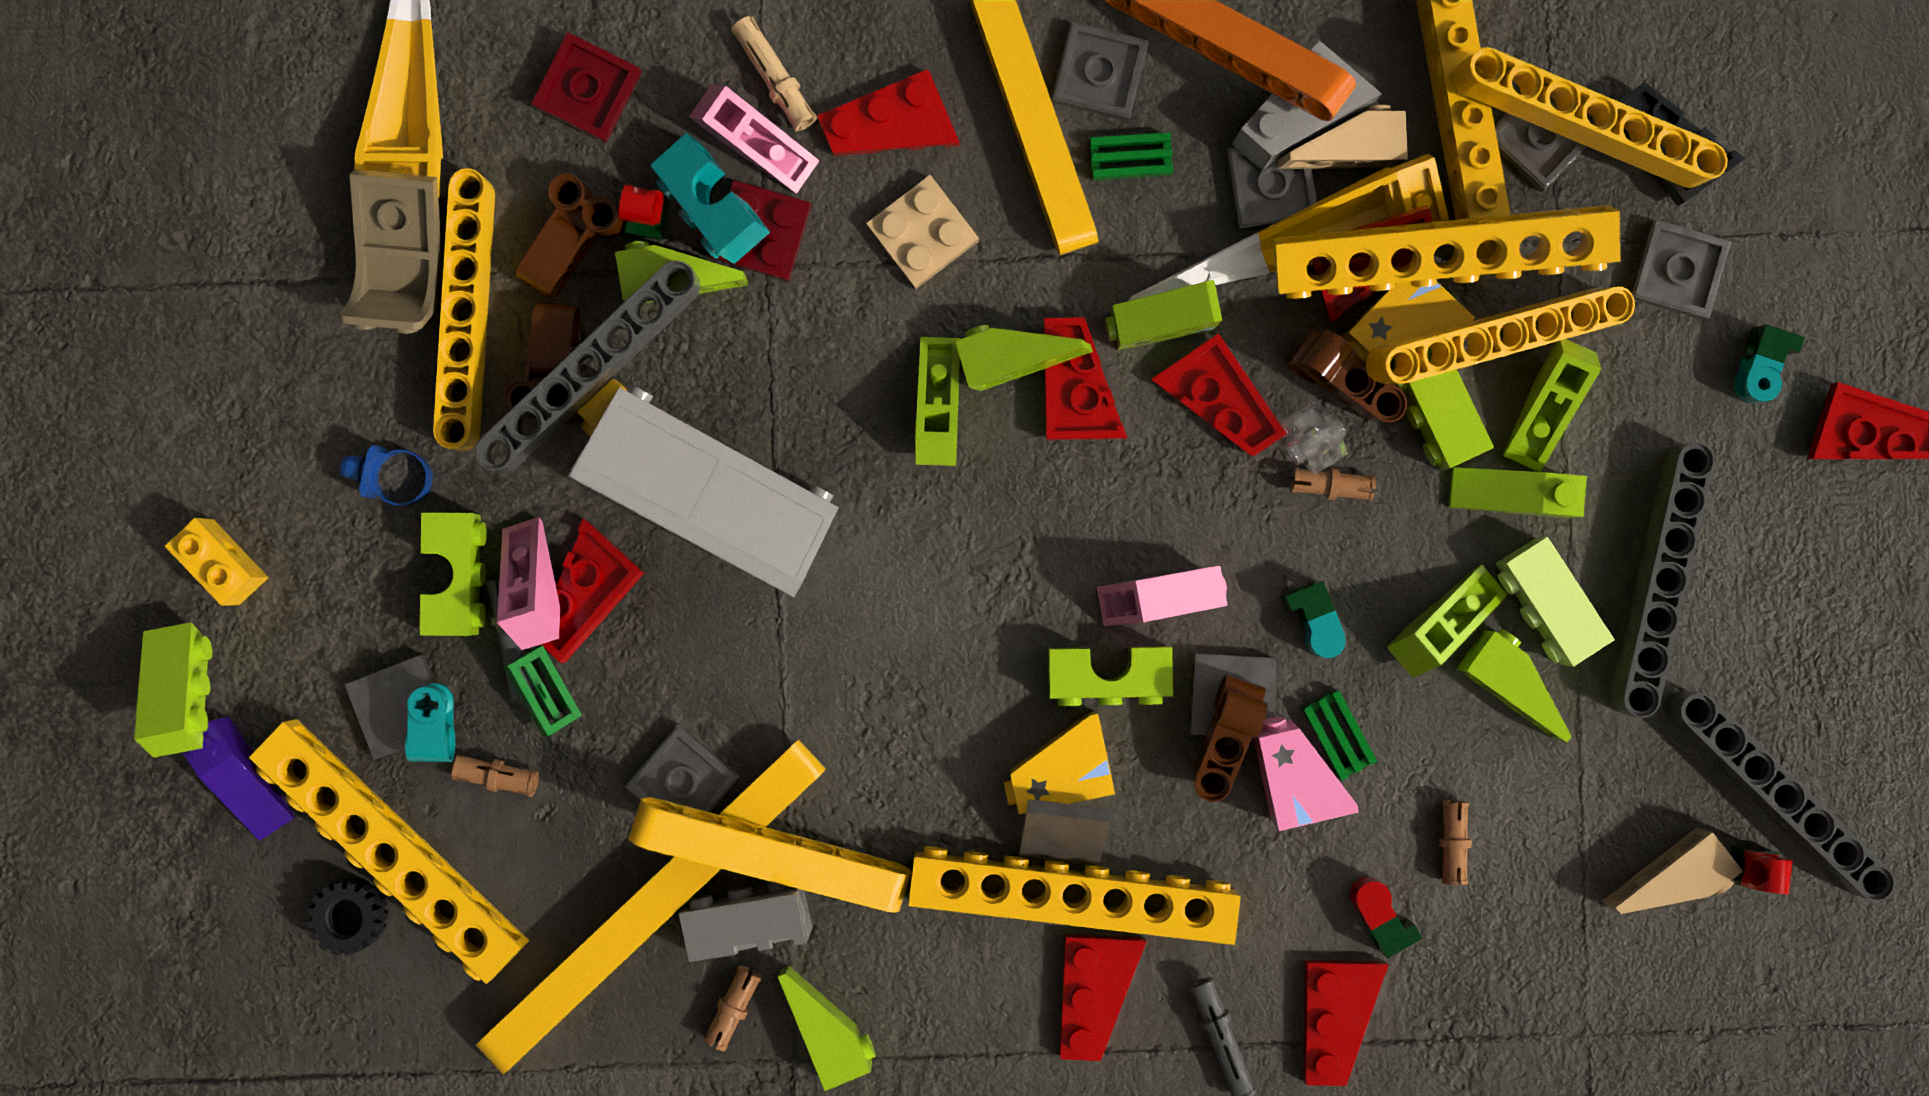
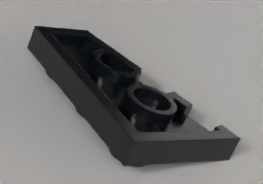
[1618,82,1745,207]

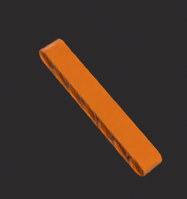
[1104,0,1356,121]

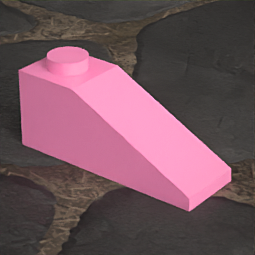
[689,84,819,193]
[497,517,560,650]

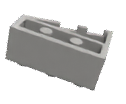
[1232,40,1382,170]
[679,881,813,962]

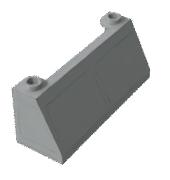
[569,384,839,597]

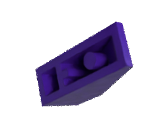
[182,717,296,841]

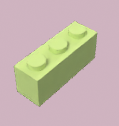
[1495,537,1615,667]

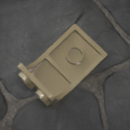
[339,169,443,334]

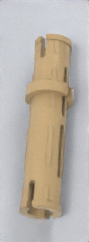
[731,16,817,132]

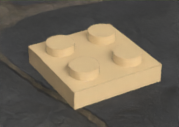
[866,175,979,290]

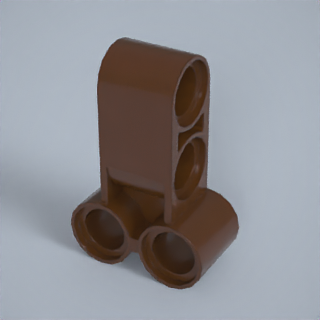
[515,173,626,300]
[503,302,588,424]
[1286,329,1407,422]
[1194,674,1268,802]

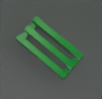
[1089,132,1174,181]
[503,645,582,737]
[1301,689,1378,781]

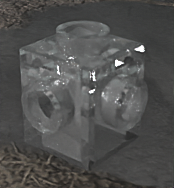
[1281,400,1348,475]

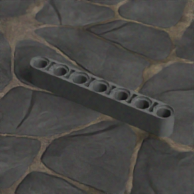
[475,260,701,473]
[1610,442,1715,718]
[1666,690,1896,902]

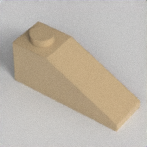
[1277,105,1408,169]
[1602,827,1743,914]

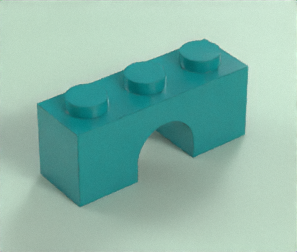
[651,133,770,264]

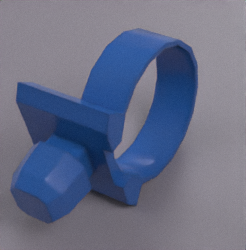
[340,445,433,506]

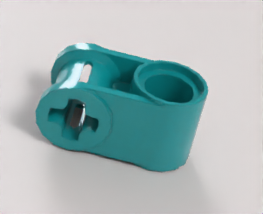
[405,682,456,762]

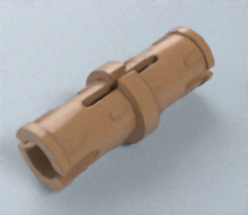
[1290,467,1376,501]
[452,754,539,797]
[1438,800,1472,885]
[703,965,762,1051]

